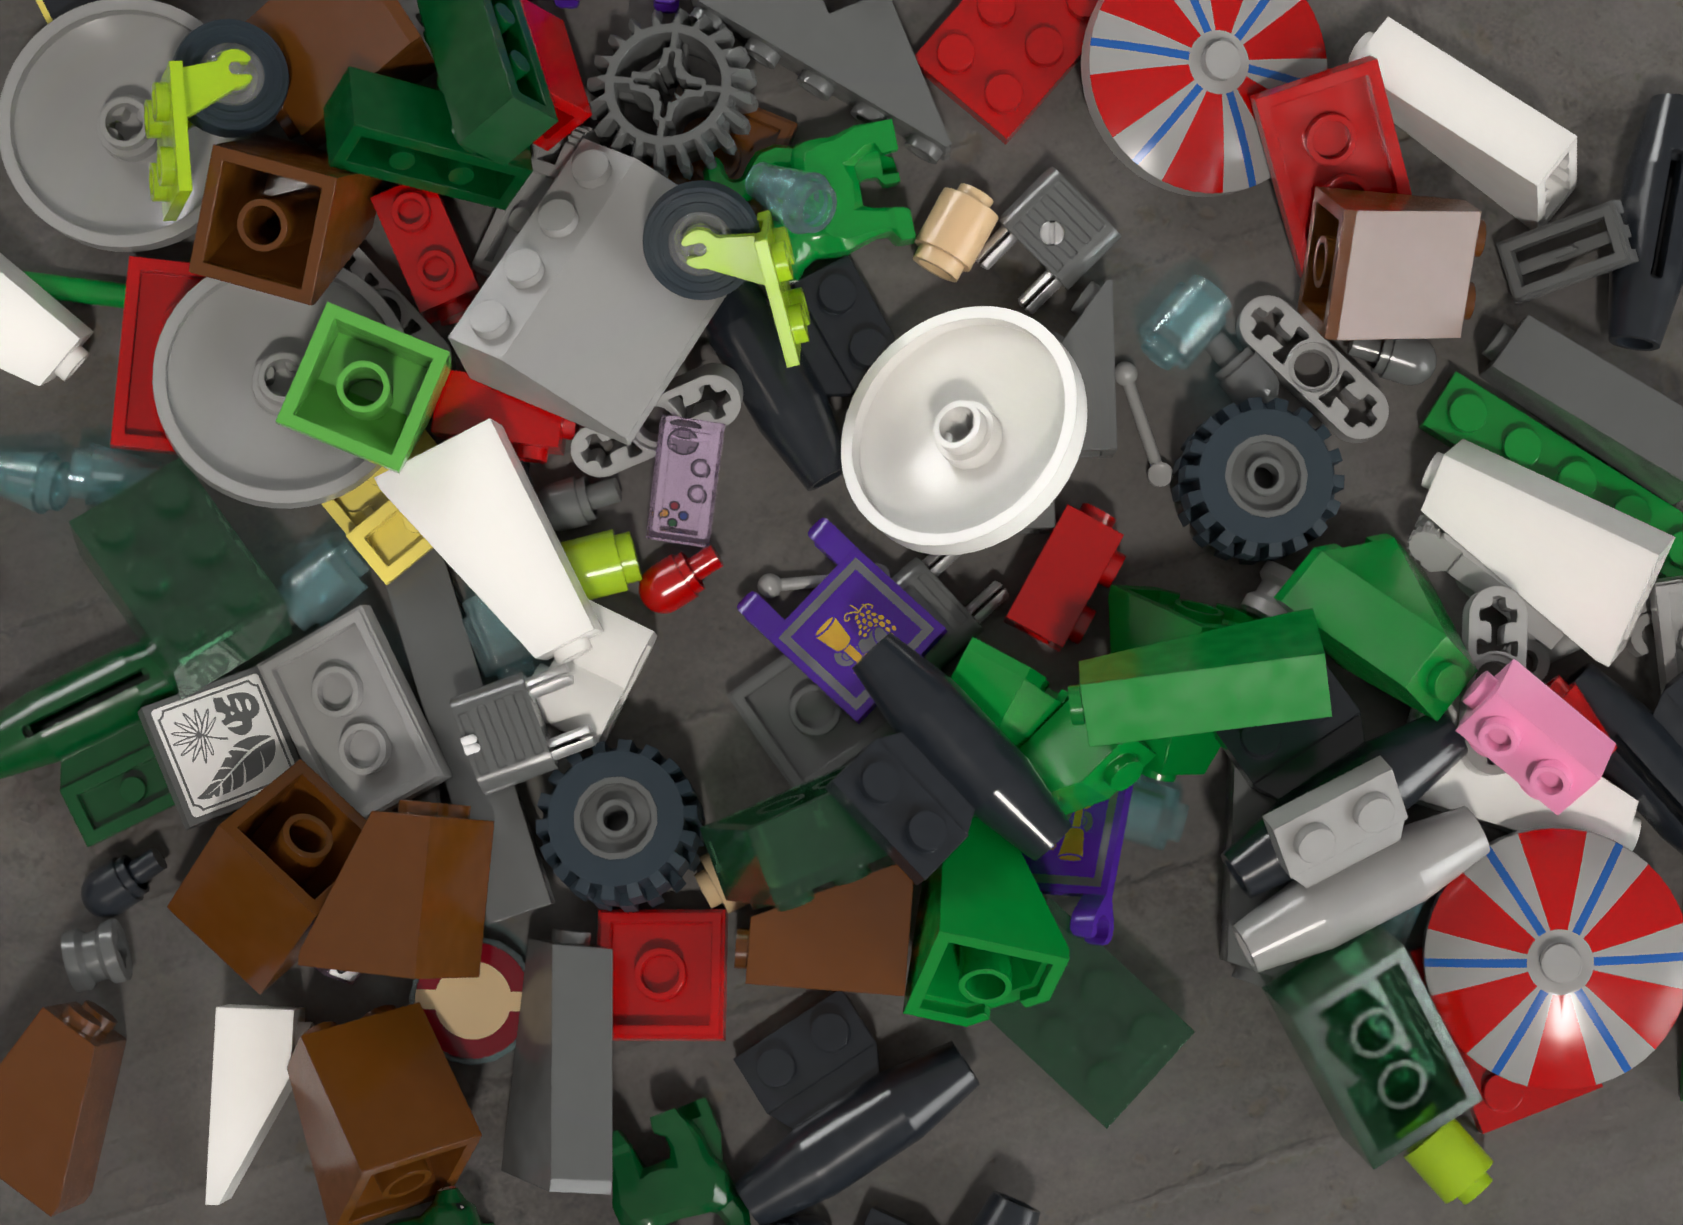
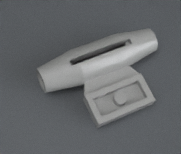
[1232,756,1490,973]

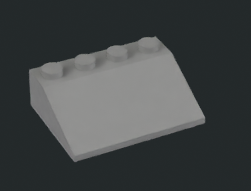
[448,138,726,445]

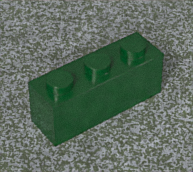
[417,0,558,167]
[323,66,533,210]

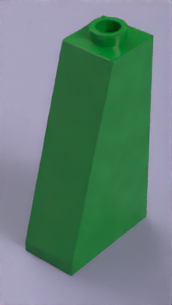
[1068,608,1332,747]

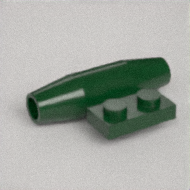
[0,624,220,847]

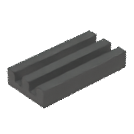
[1496,200,1639,303]

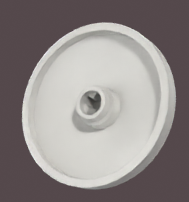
[841,306,1088,556]

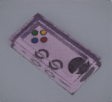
[646,414,726,548]

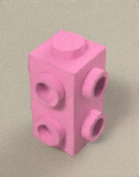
[1455,659,1616,816]

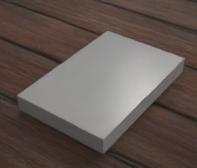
[257,605,453,820]

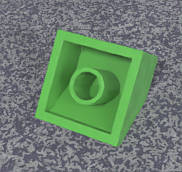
[275,301,452,474]

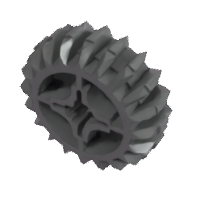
[587,8,758,180]

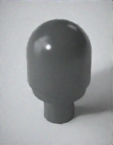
[1203,331,1279,405]
[1347,339,1437,386]
[536,476,622,533]

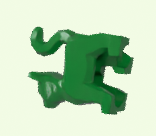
[703,119,916,285]

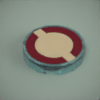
[409,937,526,1065]

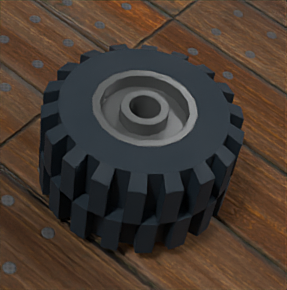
[1171,397,1345,565]
[535,739,706,912]

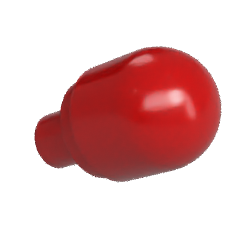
[639,544,724,614]

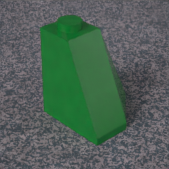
[1274,533,1478,721]
[1108,585,1262,782]
[951,637,1069,749]
[903,817,1070,1027]

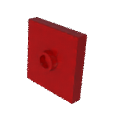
[597,909,729,1041]

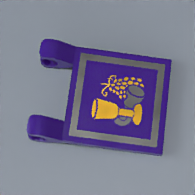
[737,518,948,724]
[1021,784,1134,946]

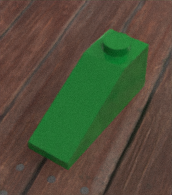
[973,700,1156,818]

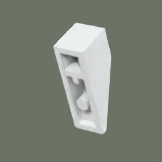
[205,1004,314,1205]

